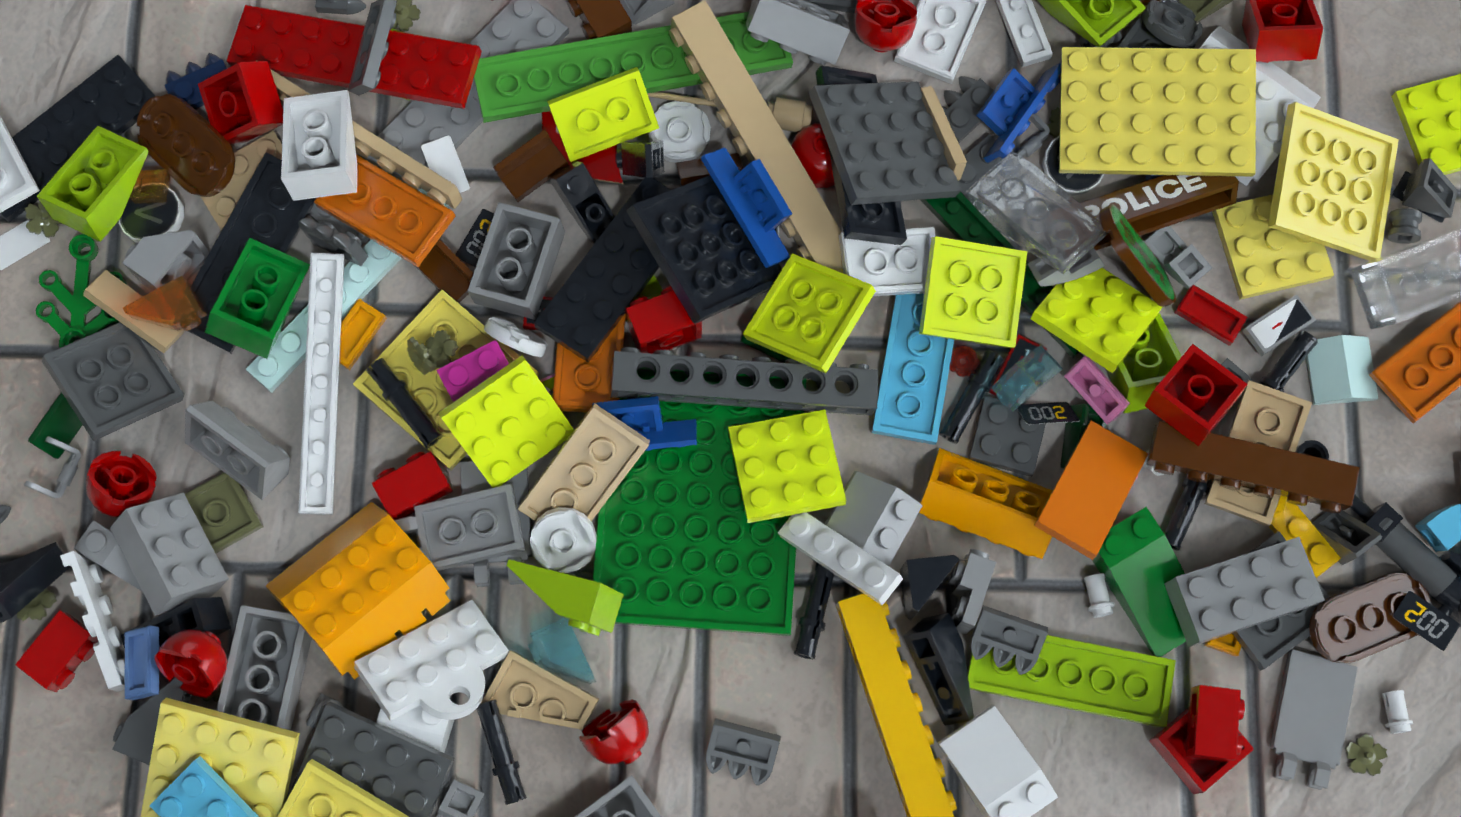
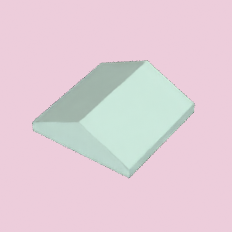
[1306,335,1378,405]

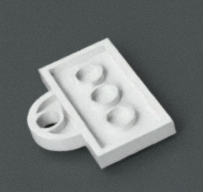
[354,600,509,721]

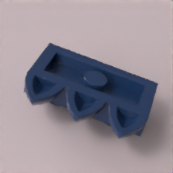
[164,53,227,109]

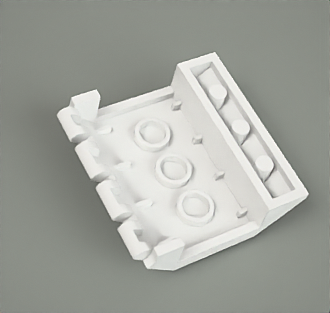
[1199,26,1321,186]

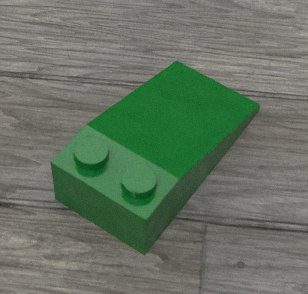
[1091,506,1186,657]

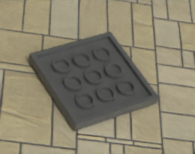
[809,82,962,205]
[286,702,455,817]

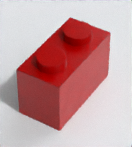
[372,451,453,521]
[15,610,98,692]
[1186,685,1245,762]

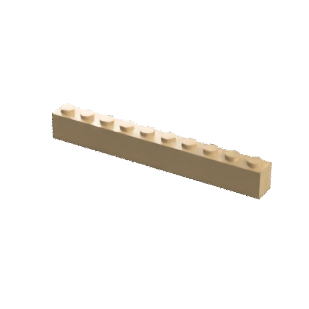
[669,0,843,273]

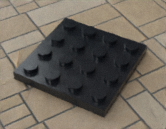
[626,175,782,324]

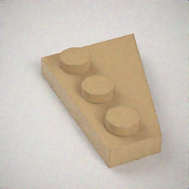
[481,650,600,730]

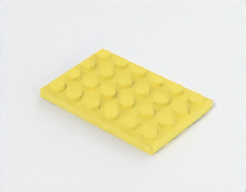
[1059,47,1256,177]

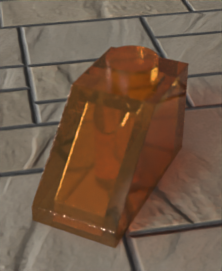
[123,276,207,331]

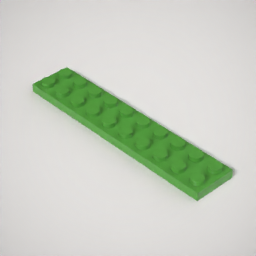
[474,12,793,123]

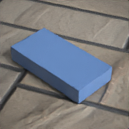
[125,625,159,701]

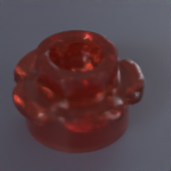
[949,346,979,377]

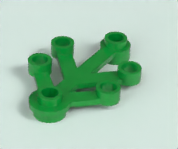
[36,234,127,348]

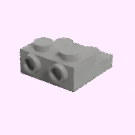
[949,549,996,634]

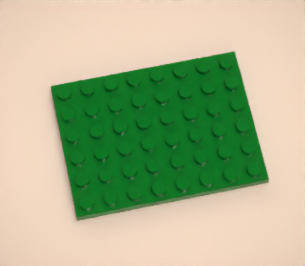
[593,367,806,636]

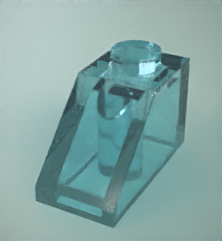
[991,345,1063,412]
[528,618,596,684]

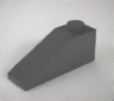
[112,678,192,765]

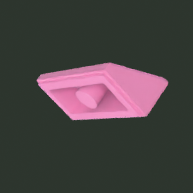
[1064,356,1130,425]

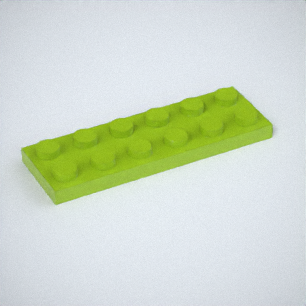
[967,622,1176,728]

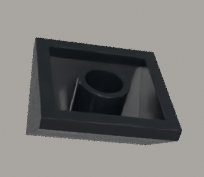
[899,555,959,621]

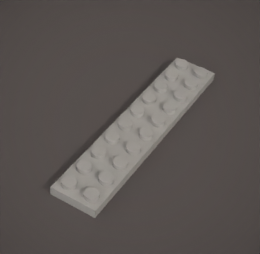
[309,0,569,246]

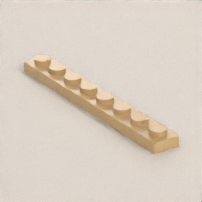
[256,60,463,209]

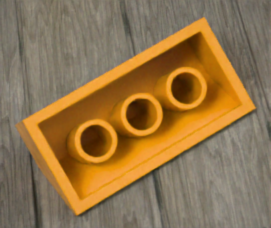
[919,448,1052,559]

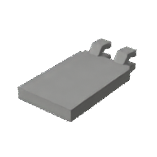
[460,461,532,587]
[395,484,525,571]
[1270,649,1358,790]

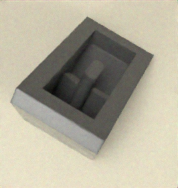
[1402,158,1458,218]
[1312,510,1382,565]

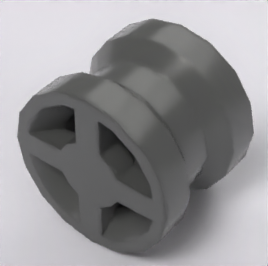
[1388,209,1422,244]

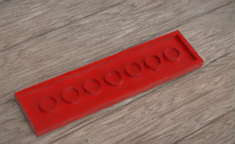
[226,5,482,109]

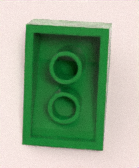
[205,238,310,359]

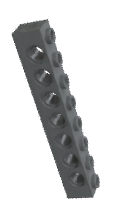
[610,347,878,416]

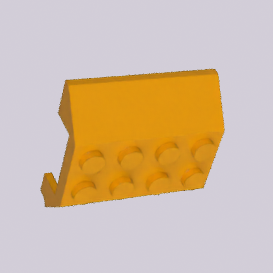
[265,502,450,680]

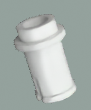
[1084,573,1115,618]
[1382,690,1414,734]

